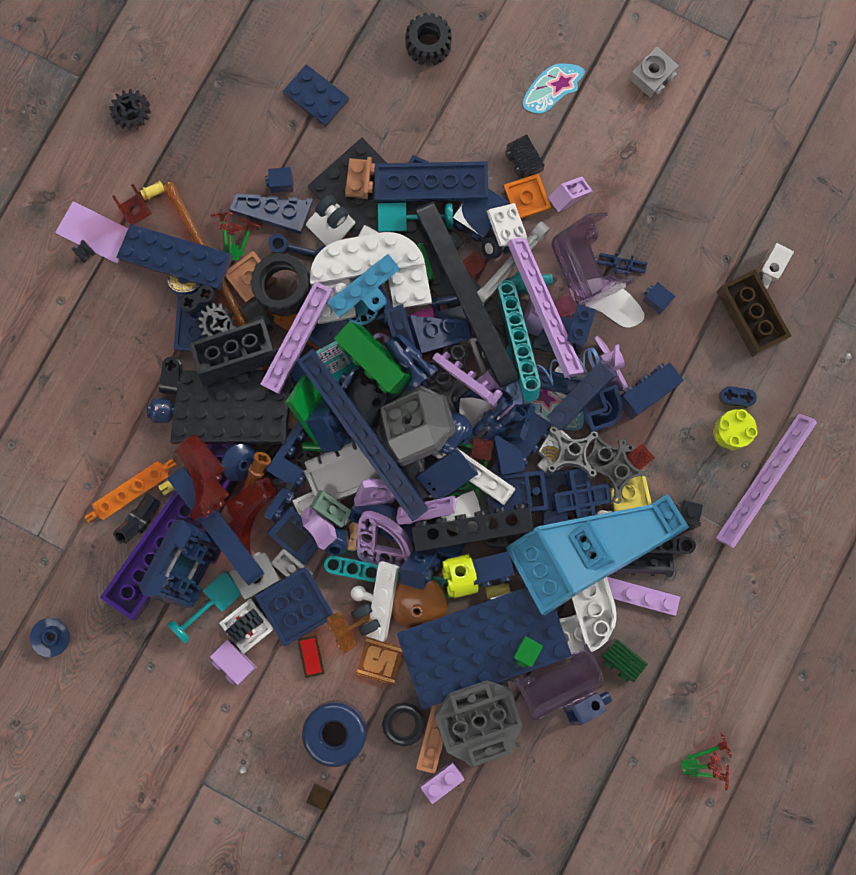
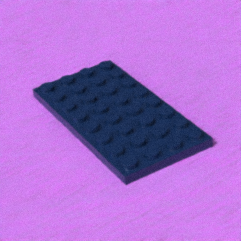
[396,587,572,709]

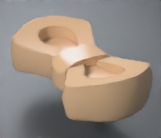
[347,522,358,551]

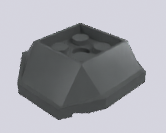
[376,385,456,466]
[435,680,523,767]

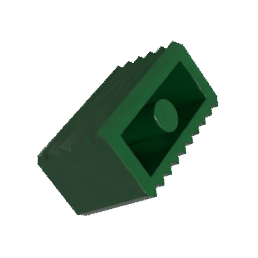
[600,638,648,682]

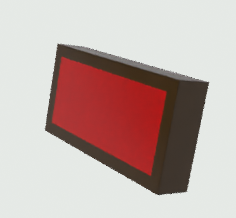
[297,635,325,678]

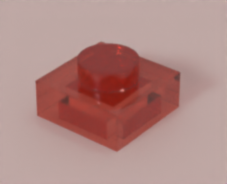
[462,251,487,278]
[471,438,493,461]
[627,443,654,470]

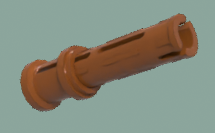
[237,452,271,504]

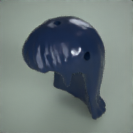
[438,412,473,455]

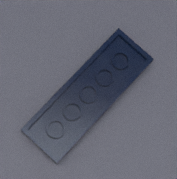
[375,161,488,202]
[116,224,233,291]

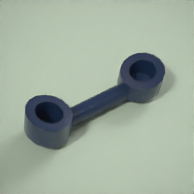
[268,234,326,258]

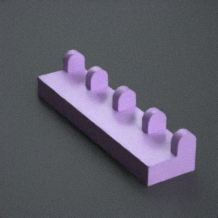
[432,352,502,406]

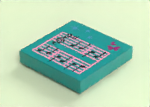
[316,341,356,383]

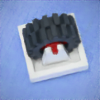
[219,598,274,654]

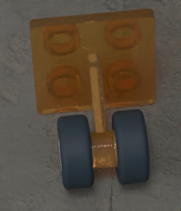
[327,602,381,654]

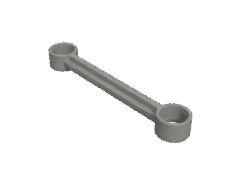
[477,221,550,305]

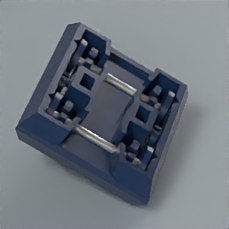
[139,520,222,608]

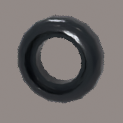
[382,702,426,747]

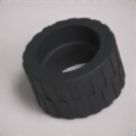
[250,253,312,317]

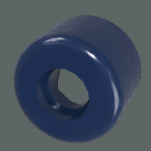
[302,700,367,767]

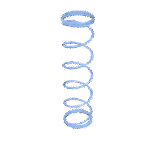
[504,347,600,398]

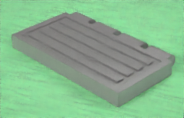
[304,442,381,500]

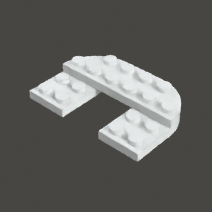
[310,232,432,324]
[490,577,617,659]

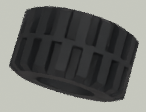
[405,13,452,66]

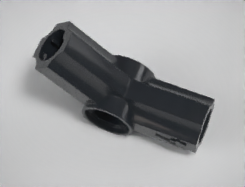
[113,493,162,544]

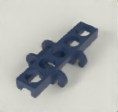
[597,251,648,278]

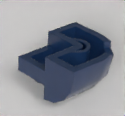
[583,384,623,432]

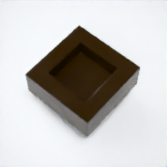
[306,783,333,811]

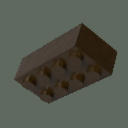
[716,270,792,357]

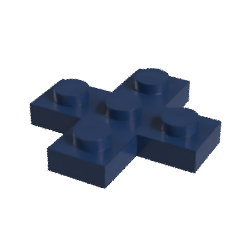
[552,468,612,519]

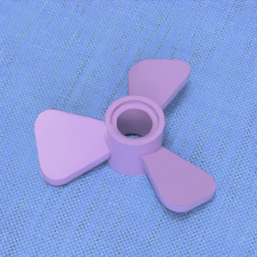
[594,336,628,391]

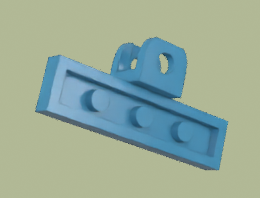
[327,254,401,318]

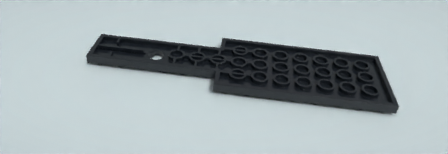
[308,137,509,350]

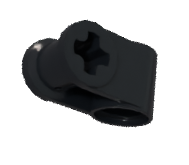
[159,357,183,394]

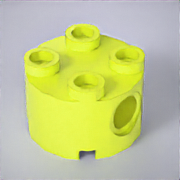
[713,409,757,450]
[442,554,478,598]

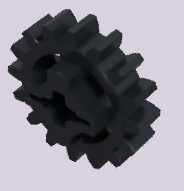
[109,89,151,131]
[195,303,237,338]

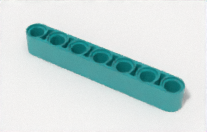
[498,281,540,401]
[324,556,449,597]

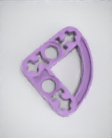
[357,511,413,568]

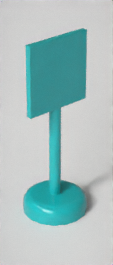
[378,203,453,232]
[167,571,242,644]

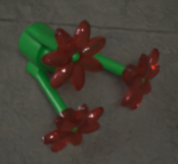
[210,212,263,260]
[682,733,732,791]

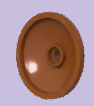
[391,580,448,629]

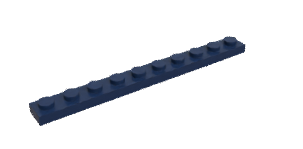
[297,349,430,522]

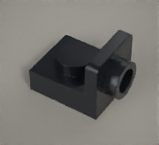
[680,500,703,530]

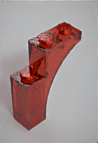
[174,434,229,522]
[225,477,277,555]

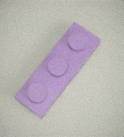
[396,496,457,525]

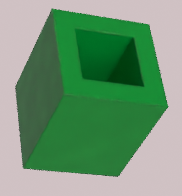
[513,635,543,668]

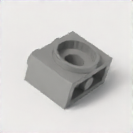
[629,47,679,98]
[230,552,281,600]

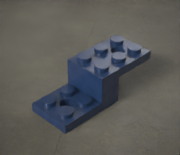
[264,421,309,523]
[487,469,575,513]

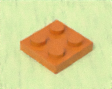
[503,173,551,219]

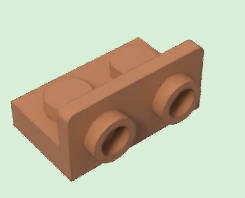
[345,157,375,199]

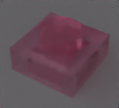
[554,293,577,317]

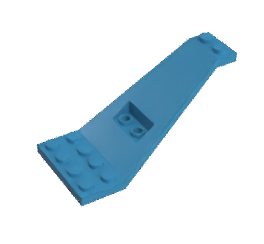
[506,494,689,615]

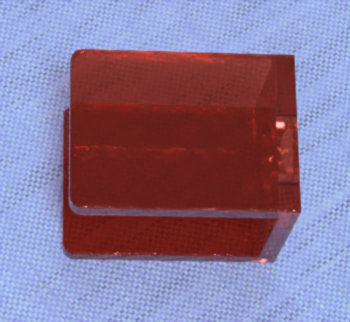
[112,184,152,225]

